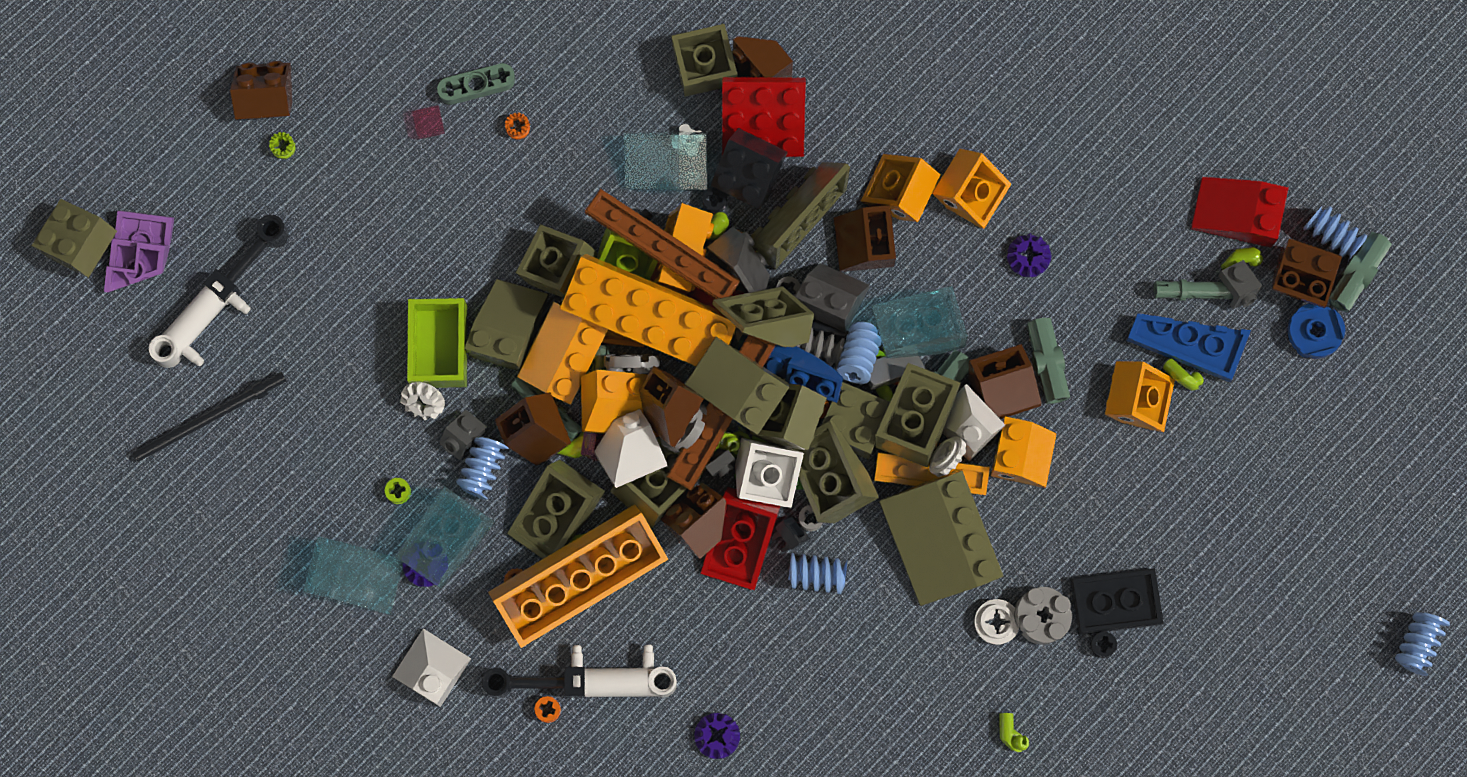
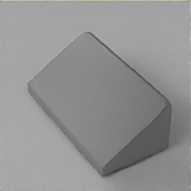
[868,348,925,390]

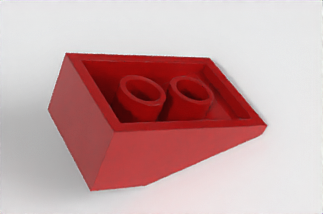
[1191,177,1289,248]
[701,487,781,590]

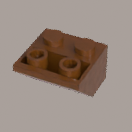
[732,36,793,77]
[230,61,292,119]
[834,205,896,272]
[1272,238,1342,308]
[968,344,1042,419]
[639,366,704,448]
[495,392,571,466]
[661,482,726,559]

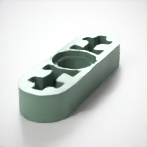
[437,63,515,105]

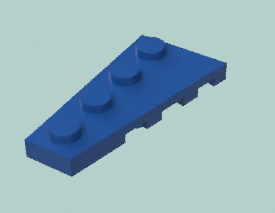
[1126,313,1251,382]

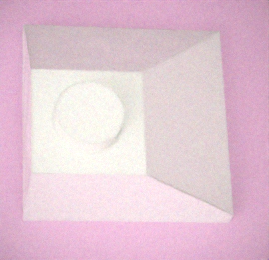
[943,384,1005,461]
[594,409,667,488]
[735,438,804,508]
[392,629,471,707]

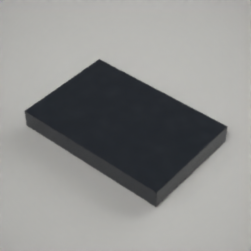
[1070,568,1164,635]

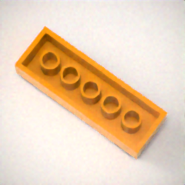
[560,254,737,366]
[488,504,668,648]

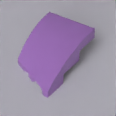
[104,210,174,292]

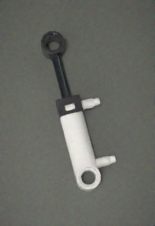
[149,214,289,368]
[481,645,677,699]

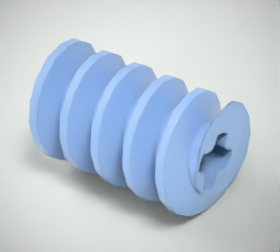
[1303,206,1367,262]
[836,322,882,384]
[456,437,509,500]
[788,553,848,594]
[1395,612,1450,676]

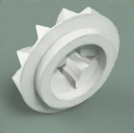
[400,382,445,420]
[929,436,966,477]
[974,599,1019,645]

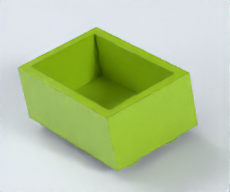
[407,298,467,388]

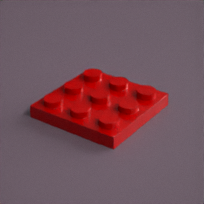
[722,77,806,157]

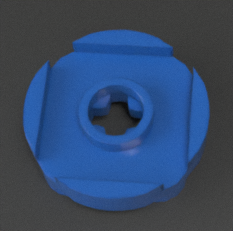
[1288,303,1345,359]

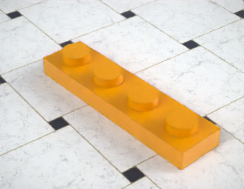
[874,452,990,495]

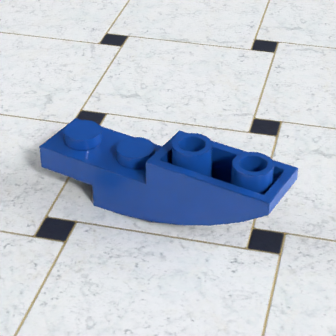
[737,334,843,403]

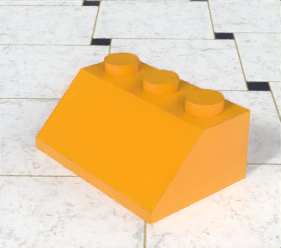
[649,203,714,295]
[517,302,608,405]
[581,370,659,437]

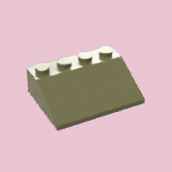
[751,162,850,270]
[879,469,1004,606]

